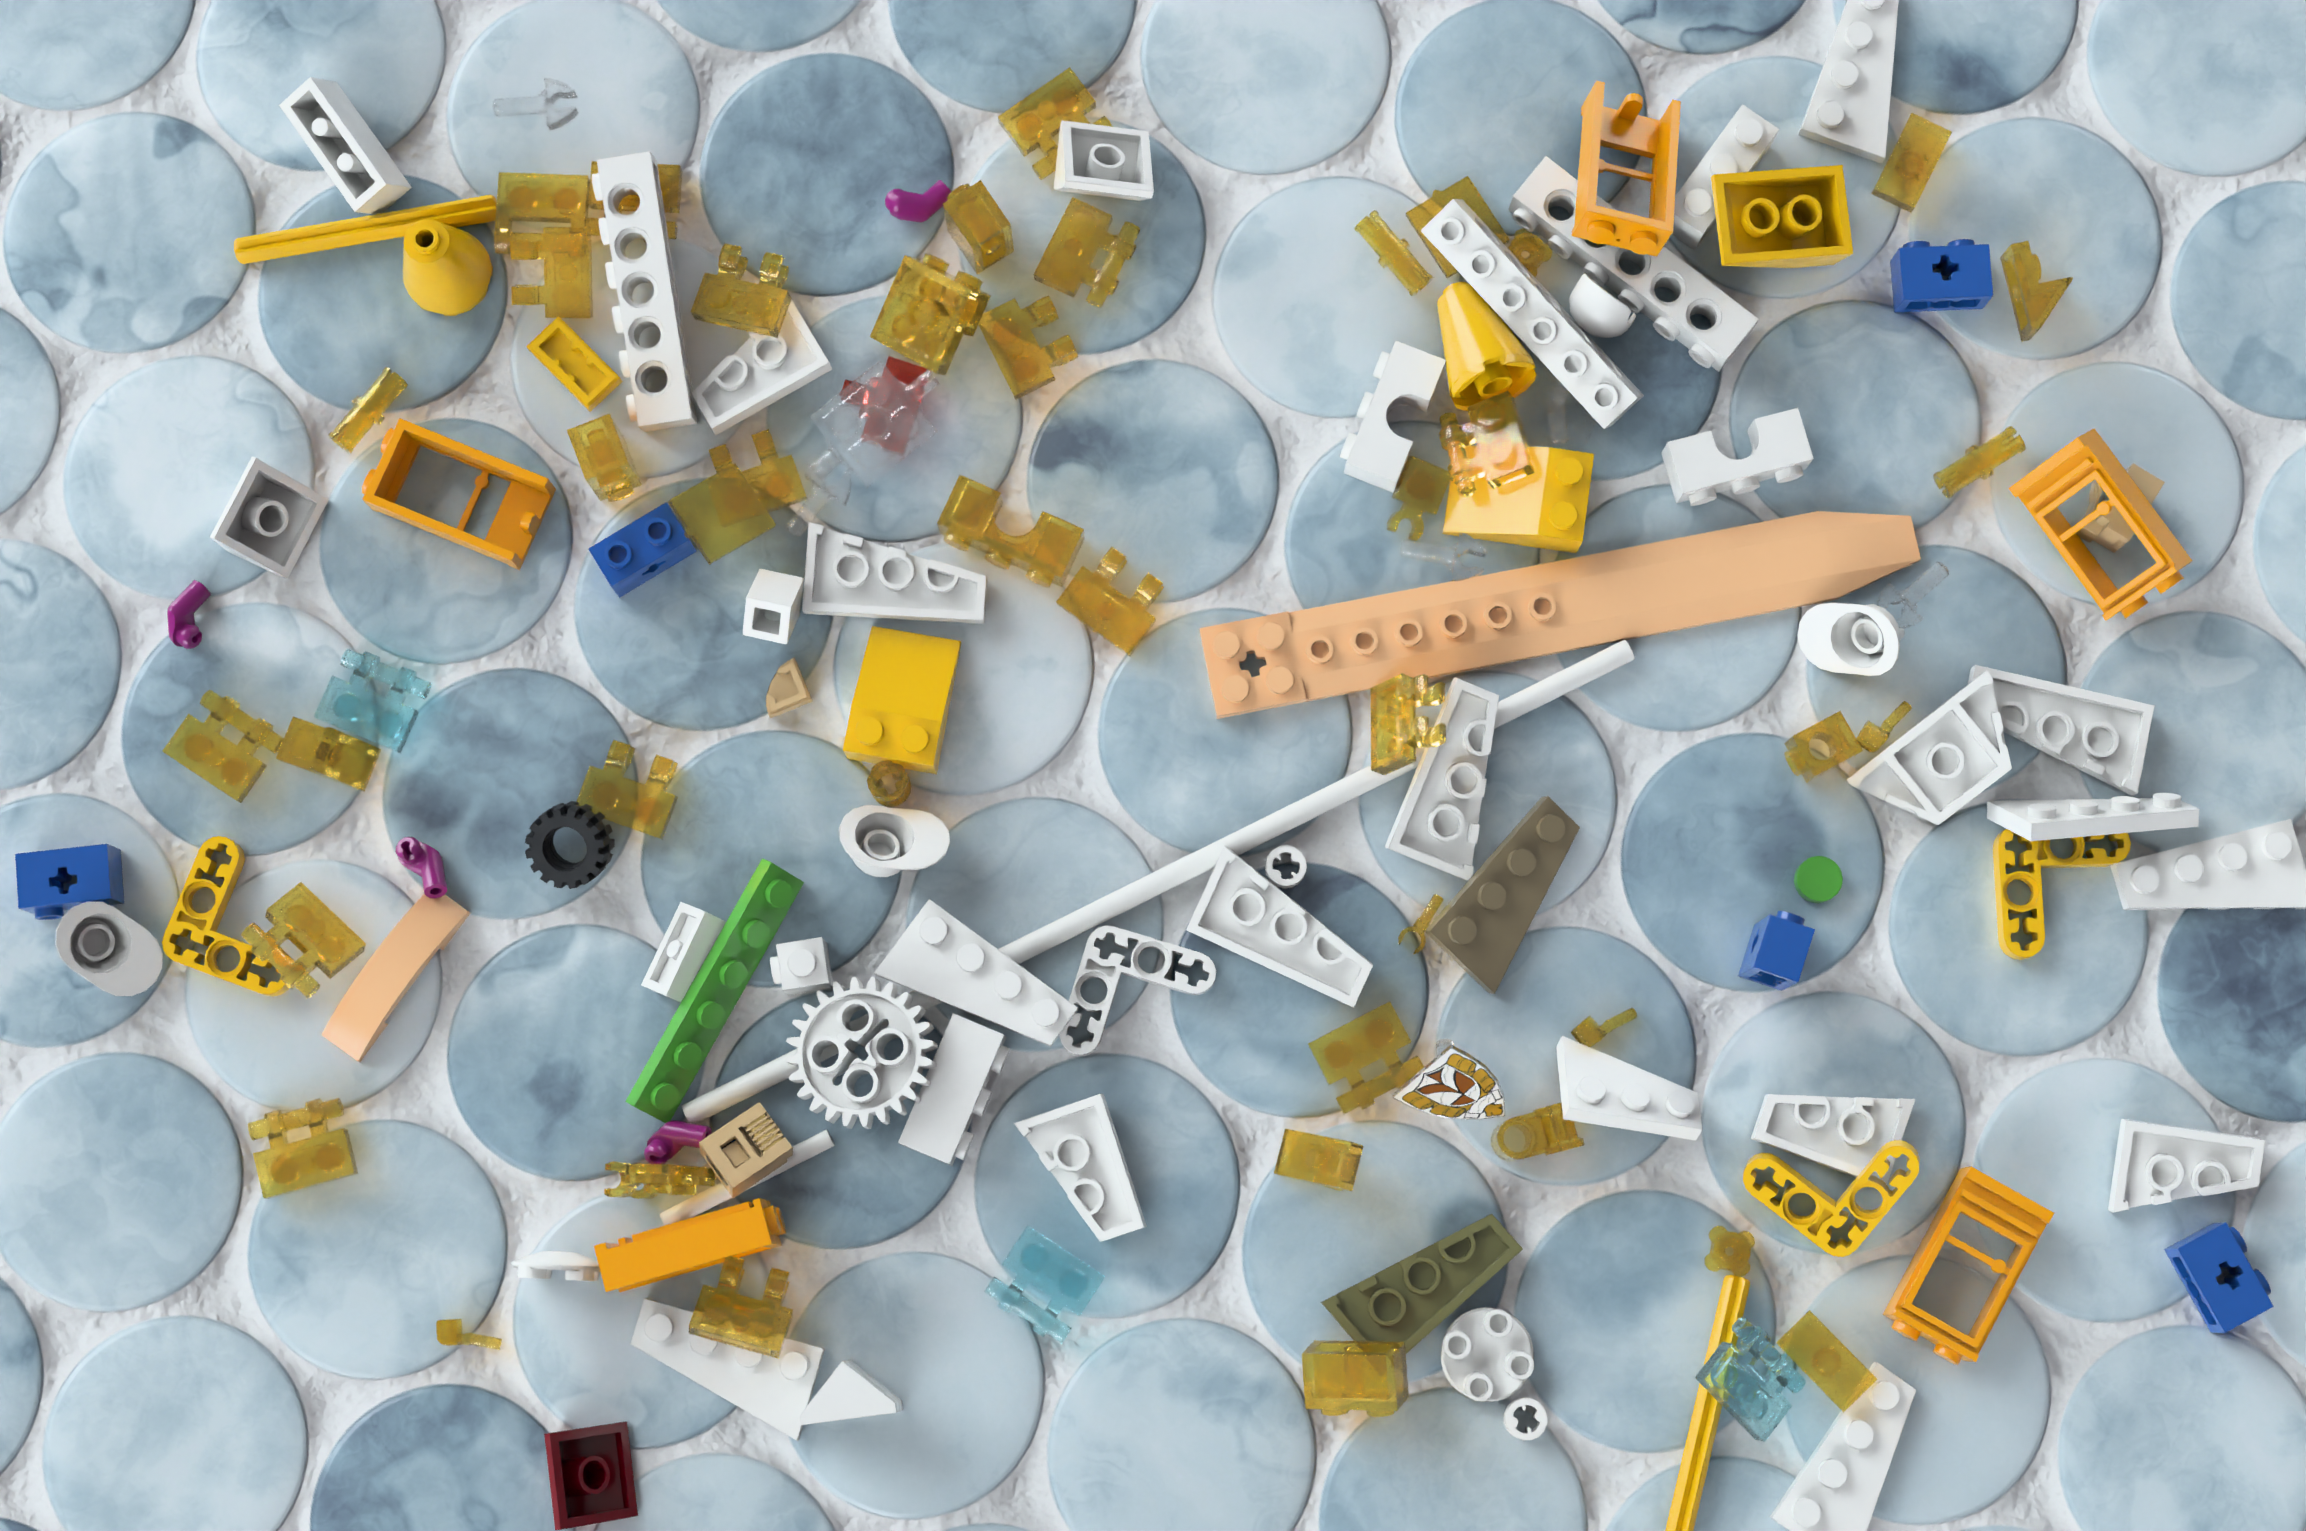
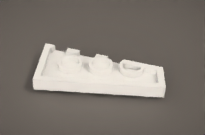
[1798,0,1899,164]
[802,522,987,624]
[1968,665,2155,796]
[1186,846,1373,1008]
[874,899,1078,1047]
[1770,1362,1916,1531]

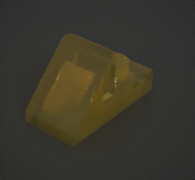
[2000,241,2073,342]
[276,716,381,792]
[1274,1129,1363,1191]

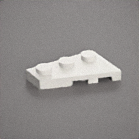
[691,293,832,436]
[1556,1036,1702,1140]
[1014,1094,1147,1242]
[1751,1094,1915,1184]
[2108,1119,2265,1213]

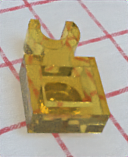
[1387,456,1453,541]

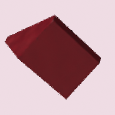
[544,1421,638,1530]

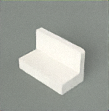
[641,902,726,1003]

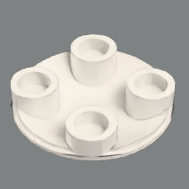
[511,1251,600,1281]
[1440,1307,1534,1402]

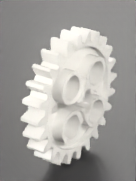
[785,977,938,1129]

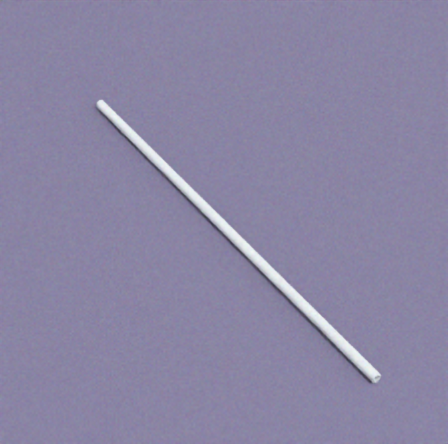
[681,640,1635,1124]

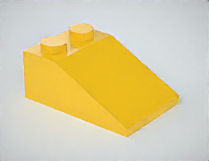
[1711,165,1853,268]
[1442,445,1594,553]
[843,626,961,774]

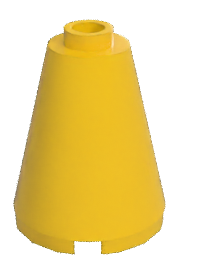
[403,219,493,316]
[1437,282,1537,411]

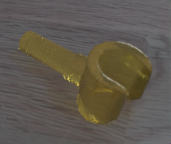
[1855,701,1912,753]
[1398,894,1444,954]
[1571,1008,1637,1047]
[436,1319,502,1350]

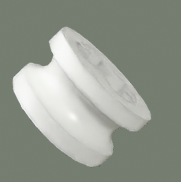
[1265,845,1307,889]
[1503,1397,1548,1440]

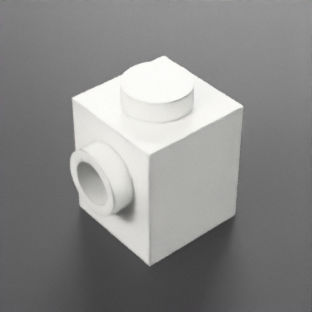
[743,569,804,644]
[770,937,833,995]

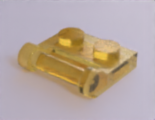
[494,172,590,257]

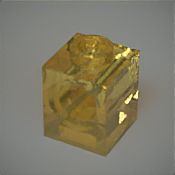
[1784,711,1863,783]

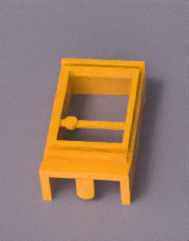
[1572,80,1681,257]
[362,418,556,570]
[2009,428,2192,620]
[1883,1166,2054,1365]
[594,1198,786,1292]

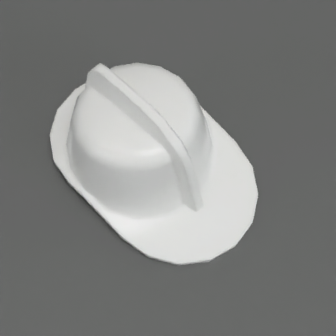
[1797,602,1905,676]
[839,805,950,878]
[55,901,163,996]

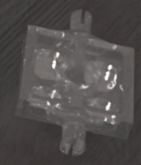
[808,360,940,489]

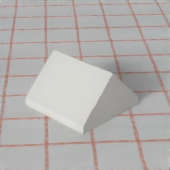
[1053,120,1154,201]
[210,457,329,579]
[800,1360,903,1425]

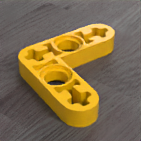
[1993,829,2131,960]
[162,836,294,997]
[1743,1140,1920,1257]

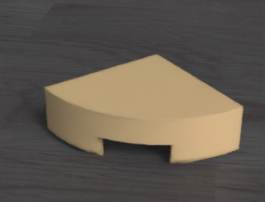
[766,657,813,718]

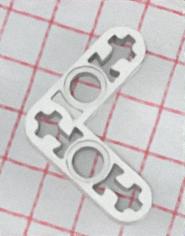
[1059,925,1216,1056]

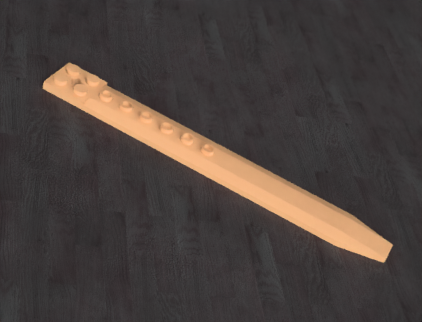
[1199,511,1921,719]

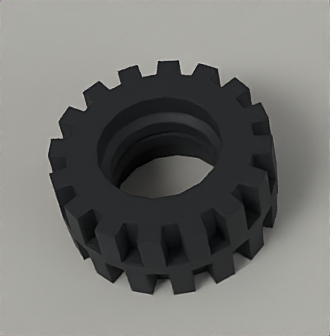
[525,801,615,889]

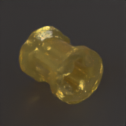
[867,760,912,807]

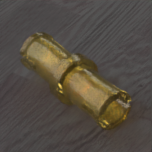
[1354,210,1434,297]
[328,367,408,454]
[1933,426,2026,498]

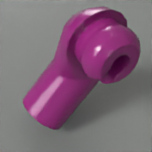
[885,180,954,223]
[167,580,211,649]
[395,837,447,898]
[644,1120,712,1166]

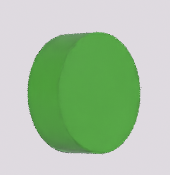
[1794,856,1843,903]

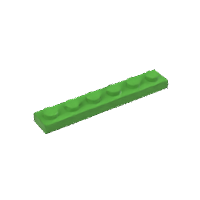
[625,858,804,1123]

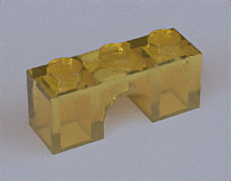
[937,475,1085,588]

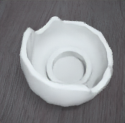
[1569,274,1636,338]

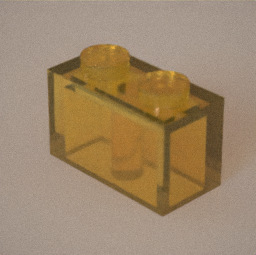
[943,180,1014,275]
[567,414,642,502]
[1302,1340,1409,1417]

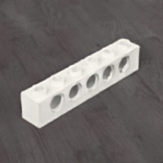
[592,151,698,432]
[1508,156,1759,372]
[1421,199,1644,429]

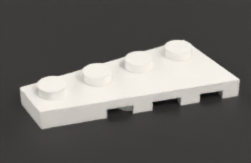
[1385,678,1499,881]
[1987,793,2199,841]
[2110,819,2306,910]
[631,1299,825,1441]

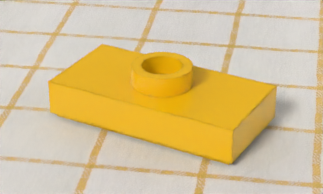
[526,316,623,412]

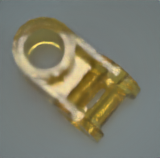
[1491,1102,1585,1162]

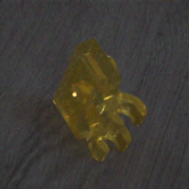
[510,226,593,318]
[691,243,792,338]
[975,296,1078,400]
[706,429,808,529]
[1056,547,1164,657]
[1370,673,1446,775]
[577,740,678,840]
[604,1161,715,1199]
[689,1256,793,1359]

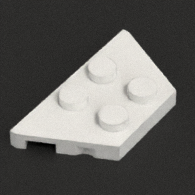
[1846,670,2012,825]

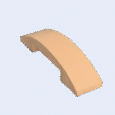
[322,894,470,1062]

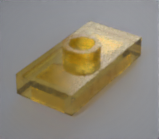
[1871,113,1952,213]
[1776,1310,1878,1413]

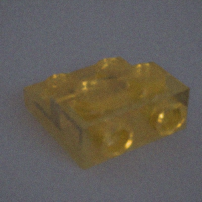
[870,253,991,376]

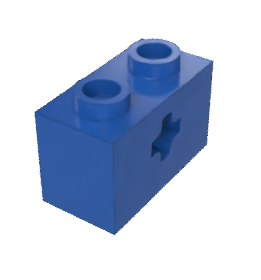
[1890,239,1993,313]
[588,502,697,598]
[15,844,124,920]
[1738,911,1815,991]
[2164,1222,2274,1333]

